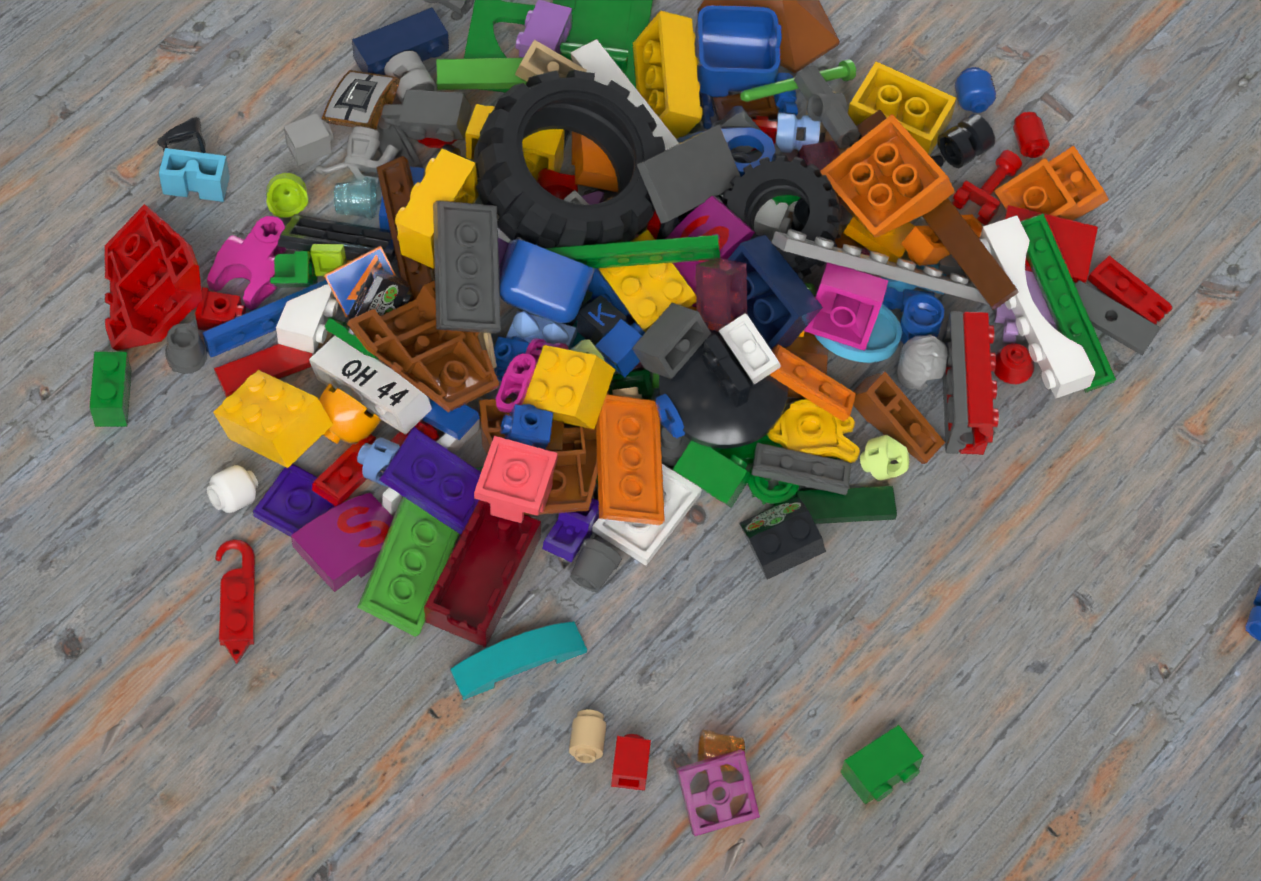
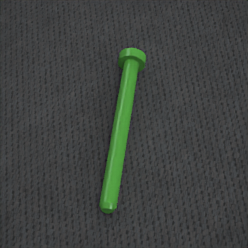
[740,59,856,102]

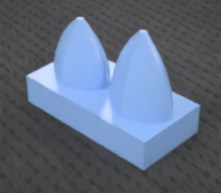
[506,311,577,350]

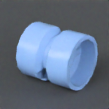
[775,113,820,156]

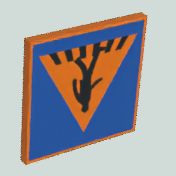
[324,246,396,317]

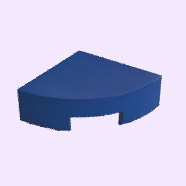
[655,393,685,439]

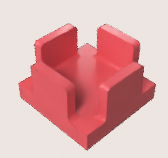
[474,436,558,523]

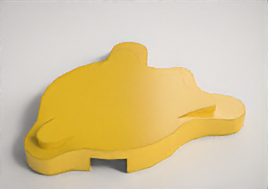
[767,399,860,463]

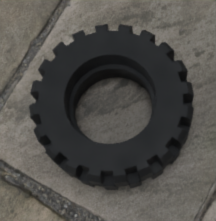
[722,155,843,277]

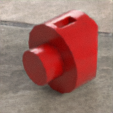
[537,168,578,200]

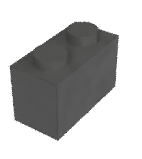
[632,303,711,379]

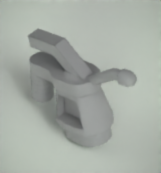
[315,127,399,187]

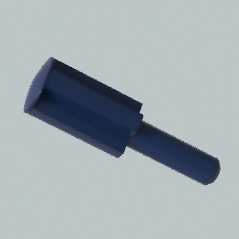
[699,93,714,129]

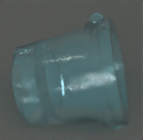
[334,177,377,220]

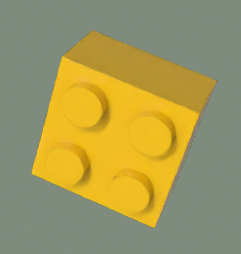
[522,345,615,429]

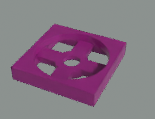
[676,750,760,836]

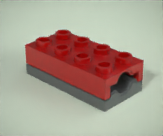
[942,311,999,455]

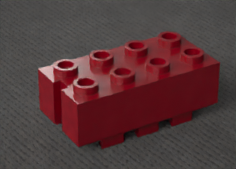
[424,500,541,648]

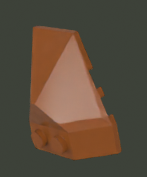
[697,0,840,73]
[347,280,500,413]

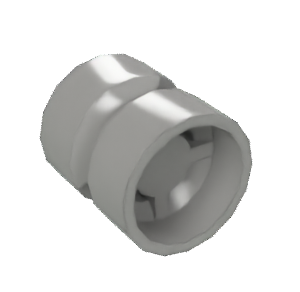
[384,51,437,102]

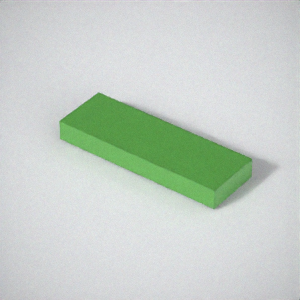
[436,58,527,90]

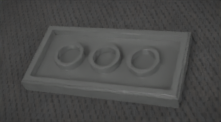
[637,125,741,223]
[433,201,501,333]

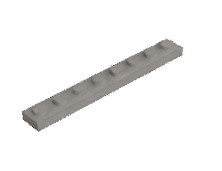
[772,229,1001,307]

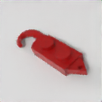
[215,539,255,664]

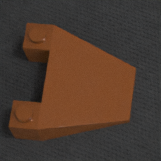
[479,392,608,516]

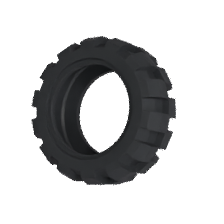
[473,70,666,249]

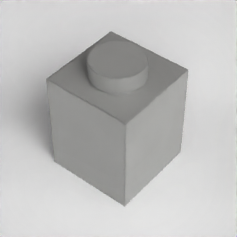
[284,113,334,166]

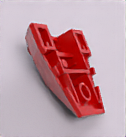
[105,204,202,351]

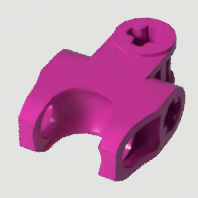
[207,216,287,310]
[496,338,569,413]

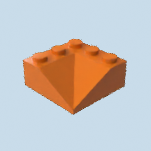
[820,114,955,238]

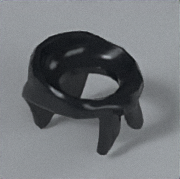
[157,117,206,153]

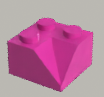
[804,262,888,351]

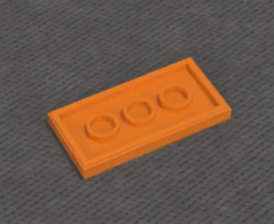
[596,394,665,525]

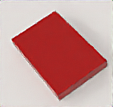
[1004,205,1098,284]

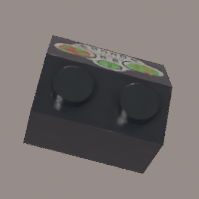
[345,265,412,336]
[739,495,826,580]

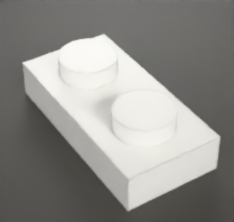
[718,313,782,384]

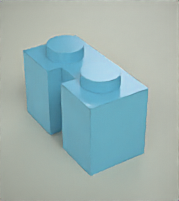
[159,148,230,202]

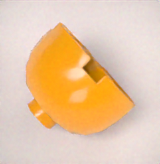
[319,383,381,444]

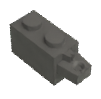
[381,90,472,142]

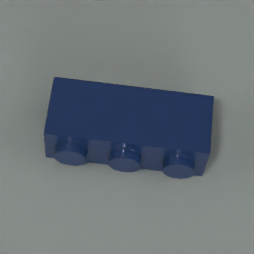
[352,7,449,77]

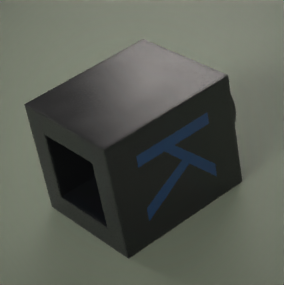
[577,295,627,345]

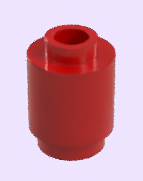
[1013,112,1050,158]

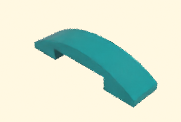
[450,622,587,700]

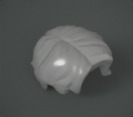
[897,334,948,391]

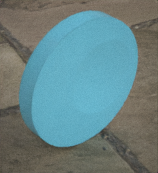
[815,304,902,363]

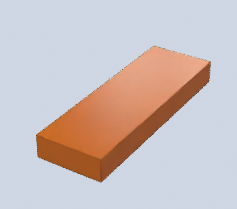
[769,344,856,422]

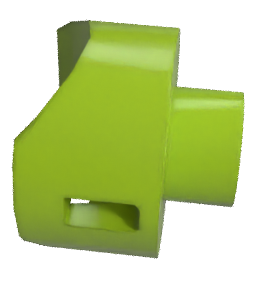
[266,173,308,218]

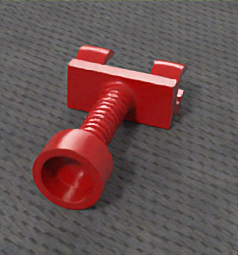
[952,150,1022,226]

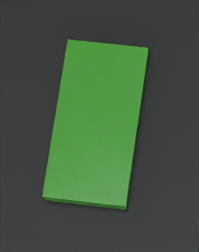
[357,496,459,637]

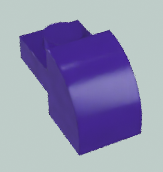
[542,498,599,562]

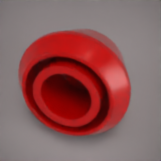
[994,343,1034,384]

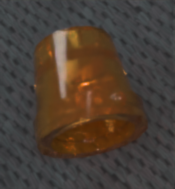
[697,730,745,774]

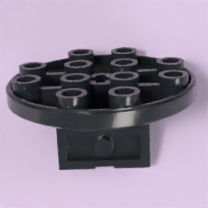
[659,327,788,449]

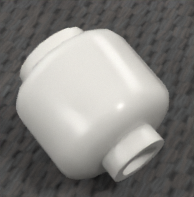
[207,465,258,513]

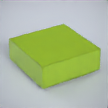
[310,244,347,276]

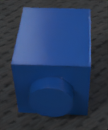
[595,319,645,378]

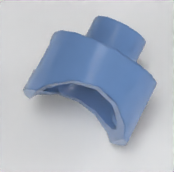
[357,437,400,486]

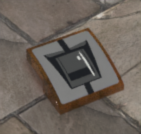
[322,70,401,130]

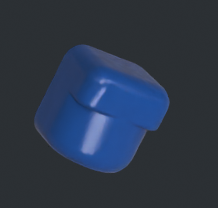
[694,5,782,97]
[499,239,595,324]

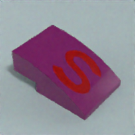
[666,196,755,308]
[291,492,394,592]

